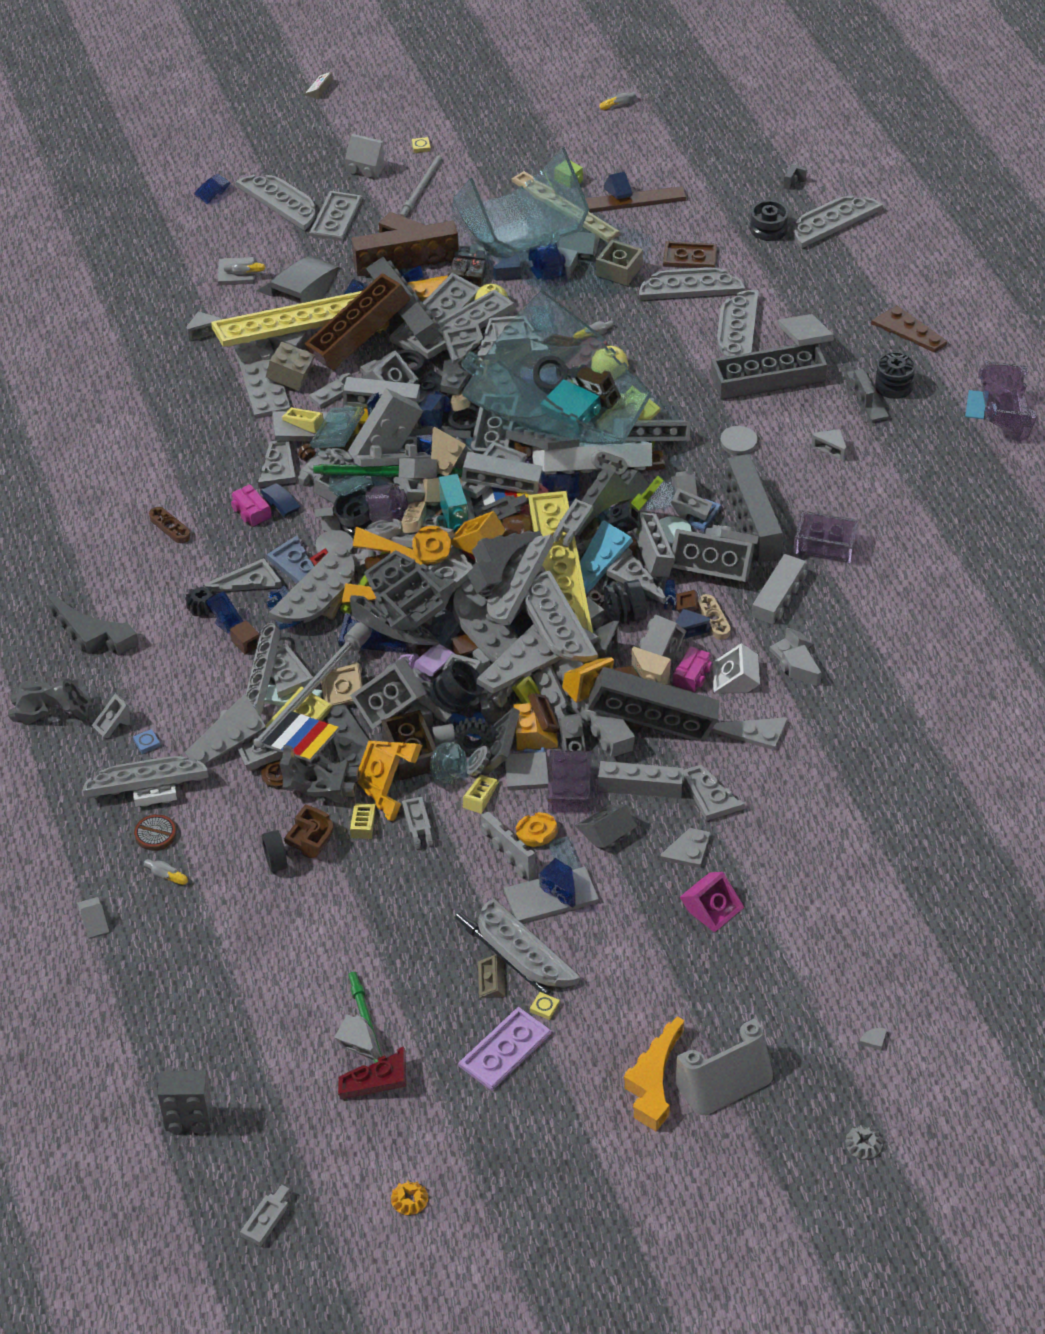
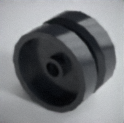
[750,200,789,241]

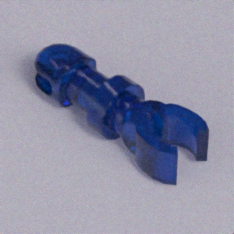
[664,579,677,611]

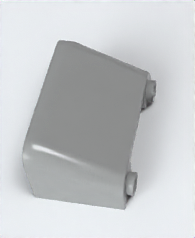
[676,1018,773,1115]

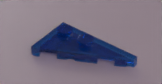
[338,613,408,653]

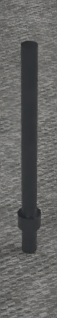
[455,912,551,995]

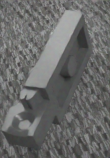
[474,494,528,521]

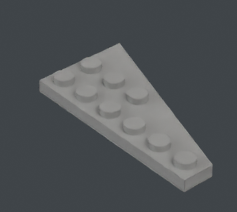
[477,624,599,693]

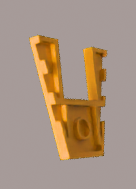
[342,527,429,604]

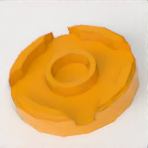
[412,526,451,564]
[516,812,558,847]

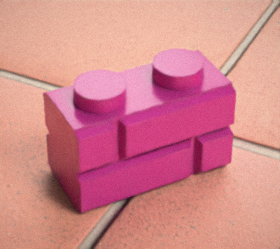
[231,484,272,527]
[673,647,713,693]

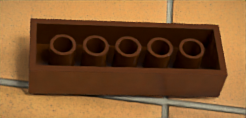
[351,220,459,276]
[305,273,411,370]

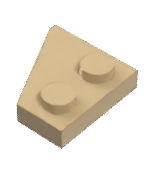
[431,427,466,476]

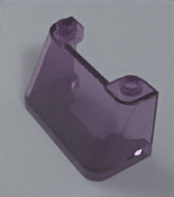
[978,361,1037,440]

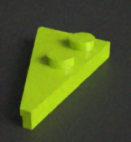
[631,476,664,511]

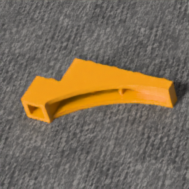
[624,1016,684,1131]

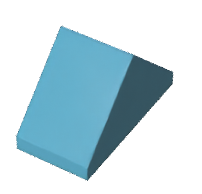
[965,390,987,419]

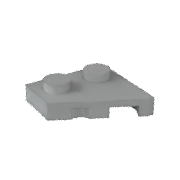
[443,323,483,364]
[660,828,710,868]

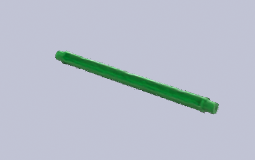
[313,464,463,478]

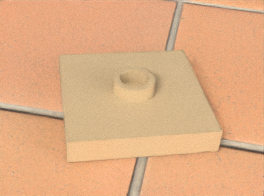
[321,663,363,706]

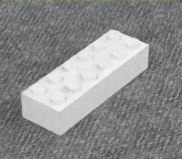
[532,440,652,474]

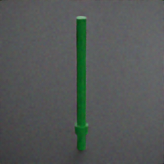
[348,972,382,1063]

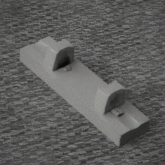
[354,444,431,467]

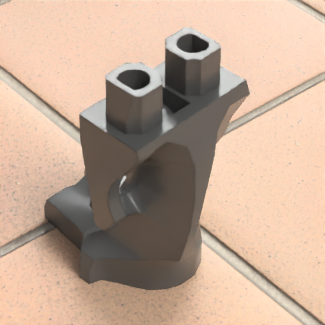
[8,679,92,725]
[280,745,360,803]

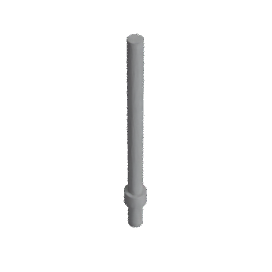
[399,155,442,217]

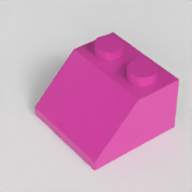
[680,872,744,932]

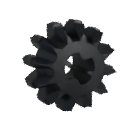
[185,585,219,617]

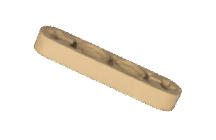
[401,501,427,533]

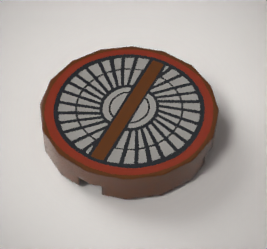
[134,814,177,851]

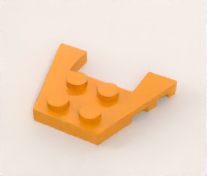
[357,741,422,821]

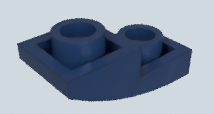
[261,483,300,517]

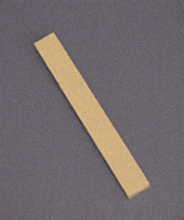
[512,171,620,242]

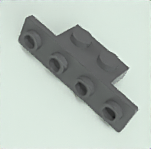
[847,369,888,422]

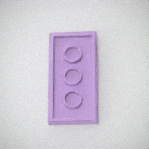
[458,1007,552,1091]

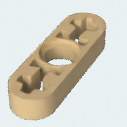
[451,390,471,411]
[698,594,730,640]

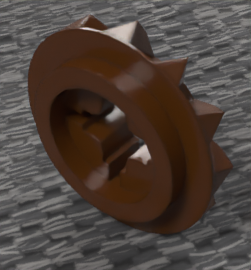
[261,760,283,789]

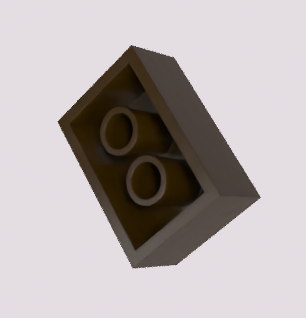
[381,710,440,780]

